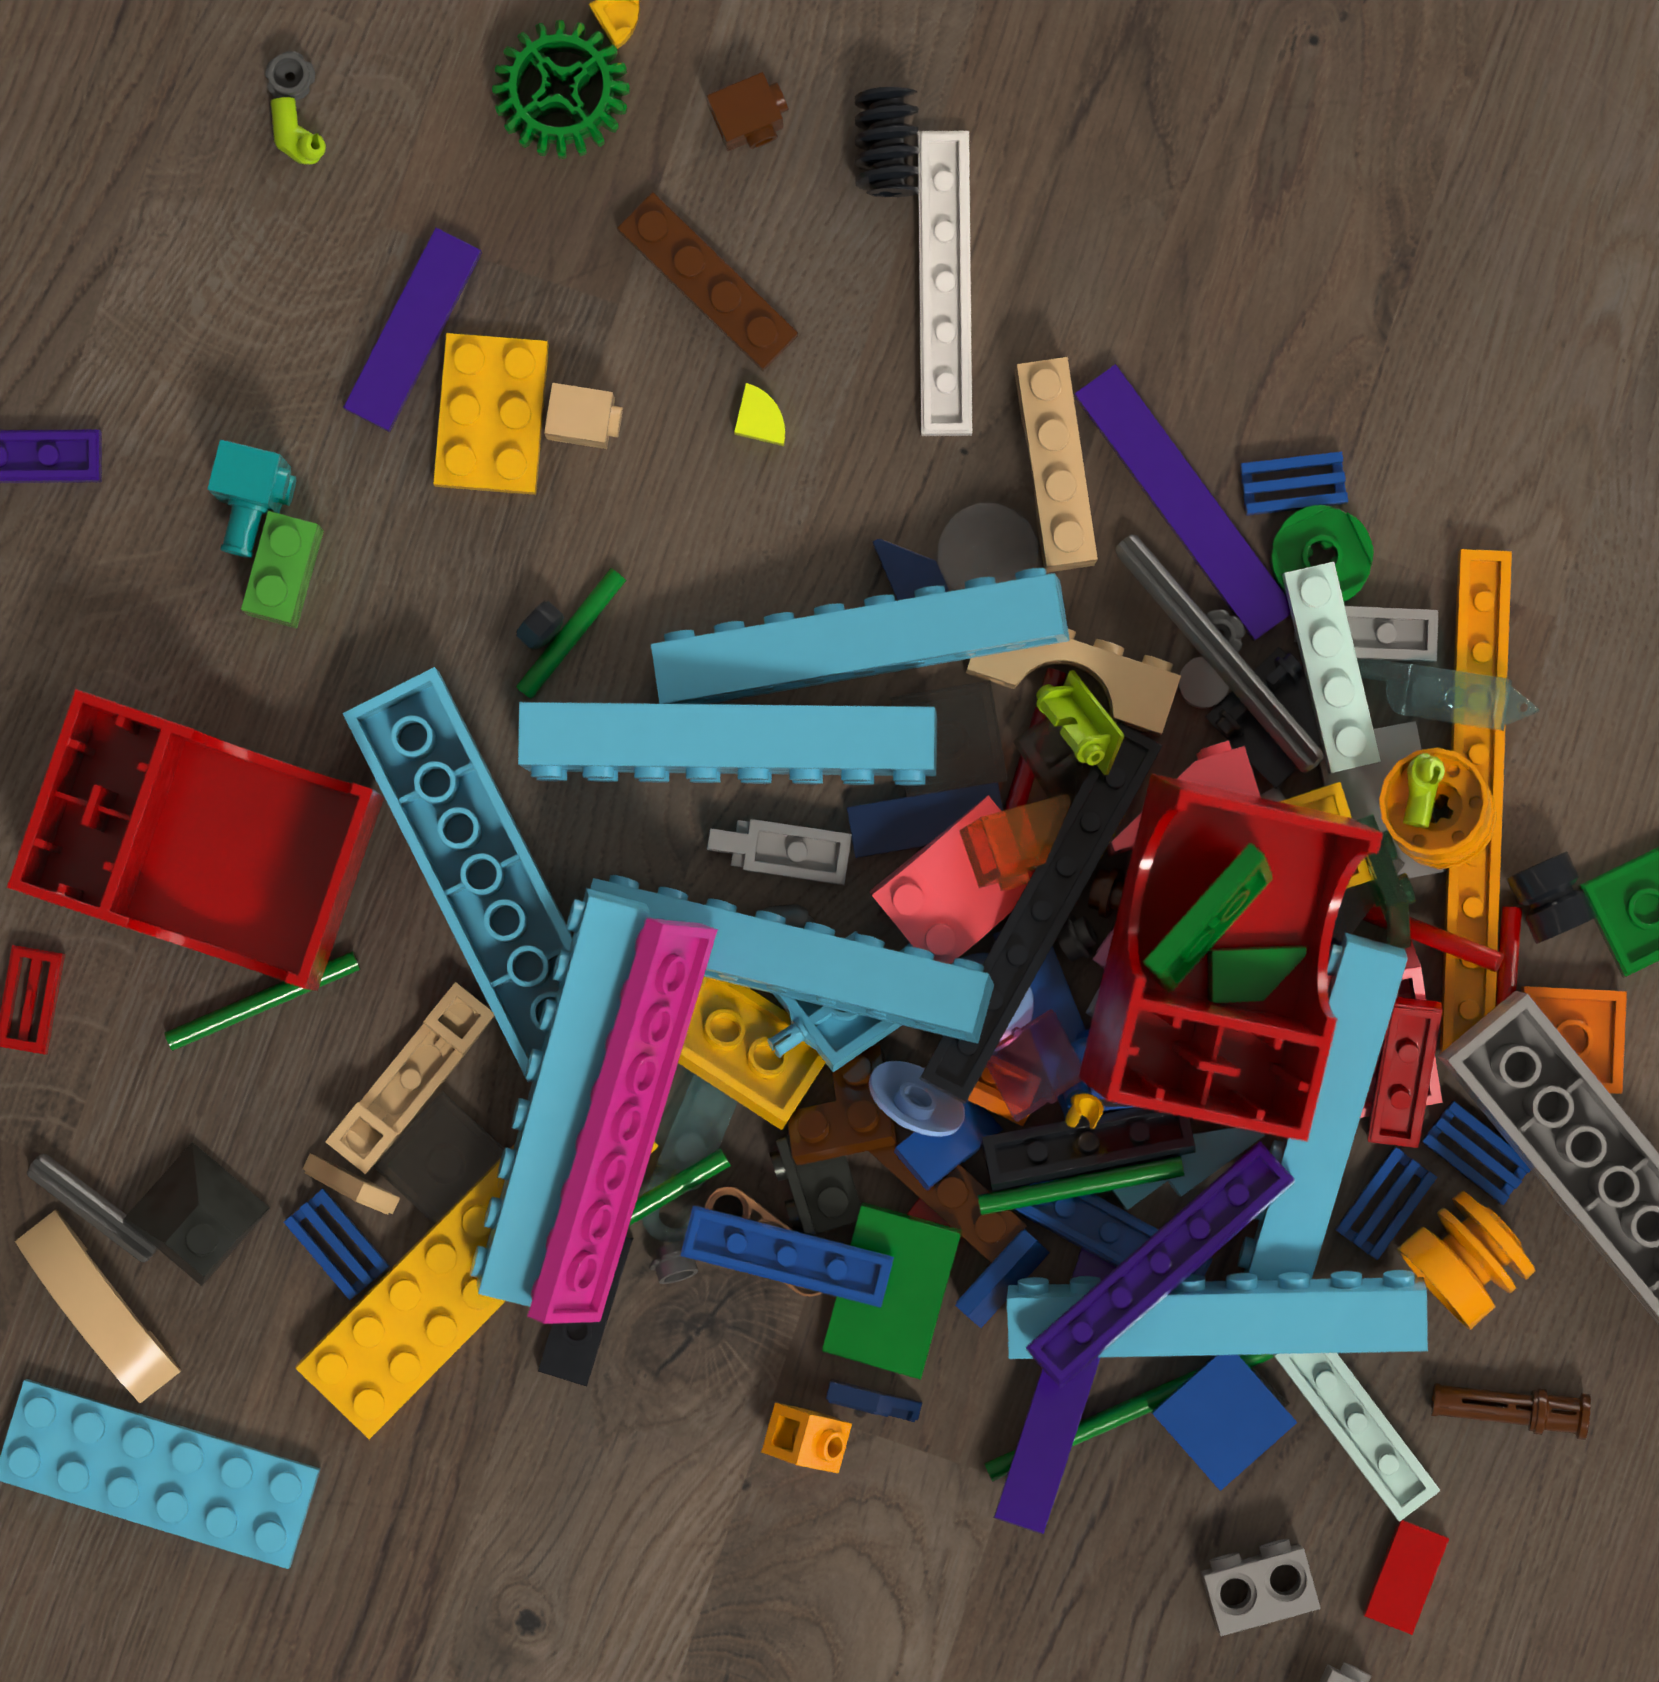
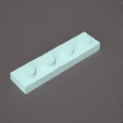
[1282,562,1381,774]
[1274,1353,1441,1522]

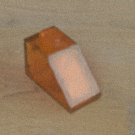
[959,794,1071,891]

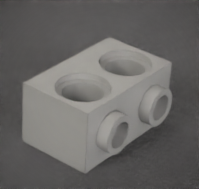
[1200,1539,1321,1636]

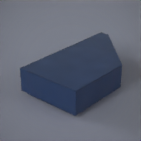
[872,538,949,601]
[826,1379,922,1422]

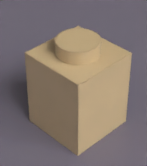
[544,383,623,449]

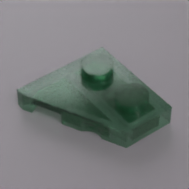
[1356,814,1415,949]

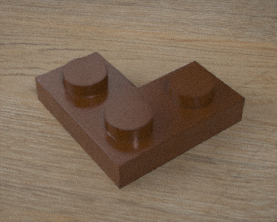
[788,1045,897,1166]

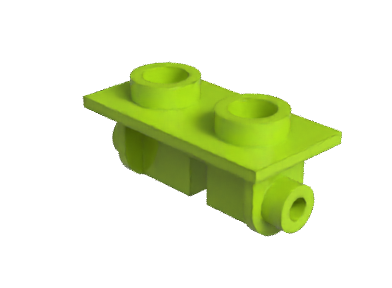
[1036,670,1125,775]

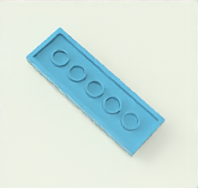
[0,1379,321,1569]

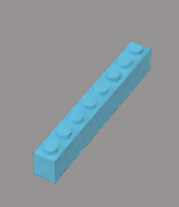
[651,568,1070,704]
[590,875,994,1044]
[470,888,650,1307]
[1237,932,1408,1280]
[1007,1270,1428,1359]

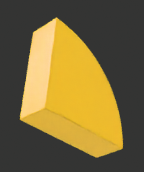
[589,0,640,49]

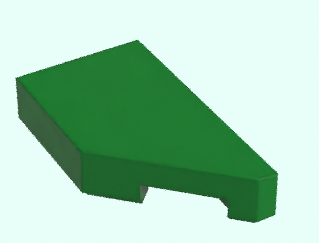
[1208,945,1306,1003]

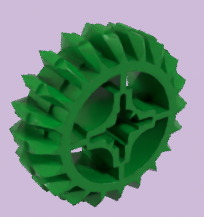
[492,20,630,159]

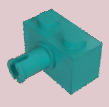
[207,439,296,558]

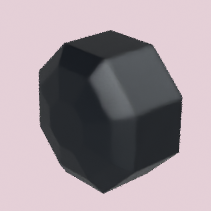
[516,601,564,651]

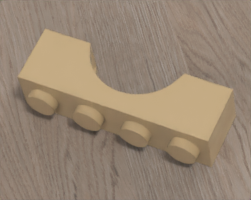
[1014,357,1098,573]
[966,629,1181,738]

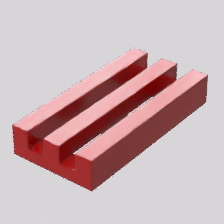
[0,945,65,1055]

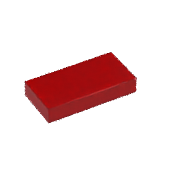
[1363,1520,1449,1635]

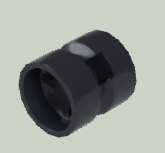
[1506,851,1597,944]

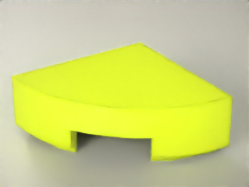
[734,383,785,446]

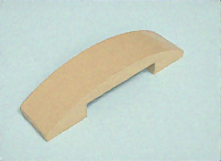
[325,982,494,1175]
[15,1209,182,1403]

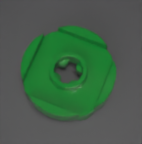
[1270,505,1374,603]

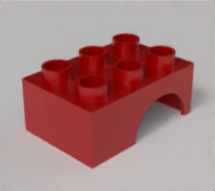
[7,689,384,991]
[1078,774,1383,1142]

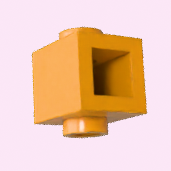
[761,1402,852,1474]

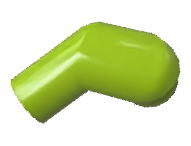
[270,97,326,165]
[1403,753,1445,828]

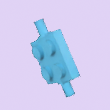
[767,931,913,1072]

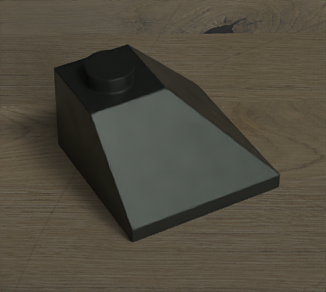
[124,1142,270,1286]

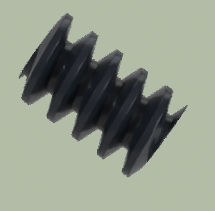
[855,87,919,197]

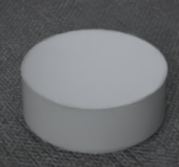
[1178,657,1229,709]

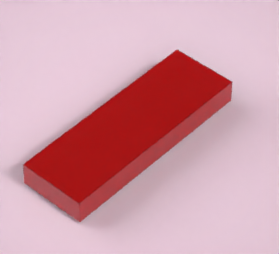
[1367,997,1443,1148]

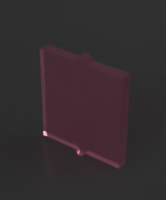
[986,1008,1082,1122]

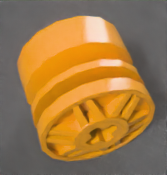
[1379,748,1497,869]
[1397,1191,1536,1330]

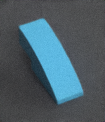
[1111,1128,1265,1210]

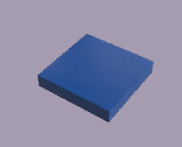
[1151,1355,1298,1491]

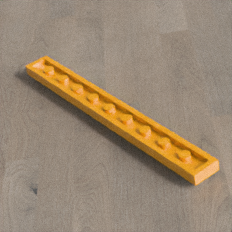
[1440,549,1512,1053]

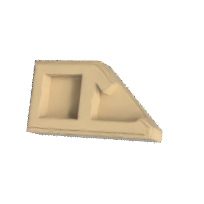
[303,1153,400,1215]

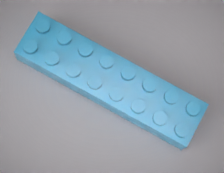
[342,667,573,1082]
[518,702,937,785]

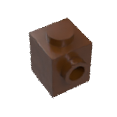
[707,72,788,152]

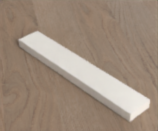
[918,131,972,436]

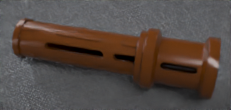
[1431,1383,1591,1440]

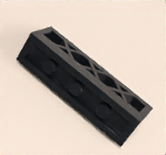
[982,1107,1196,1192]

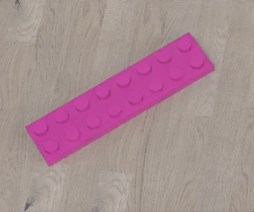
[527,918,718,1324]

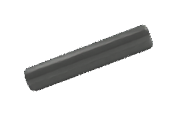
[27,1154,158,1262]

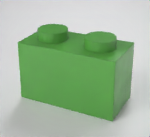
[241,511,324,629]

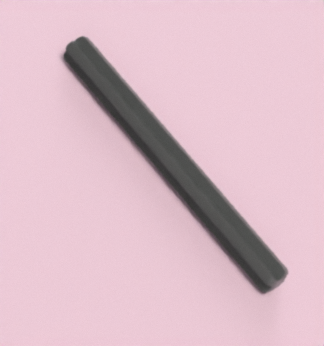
[1115,534,1324,773]

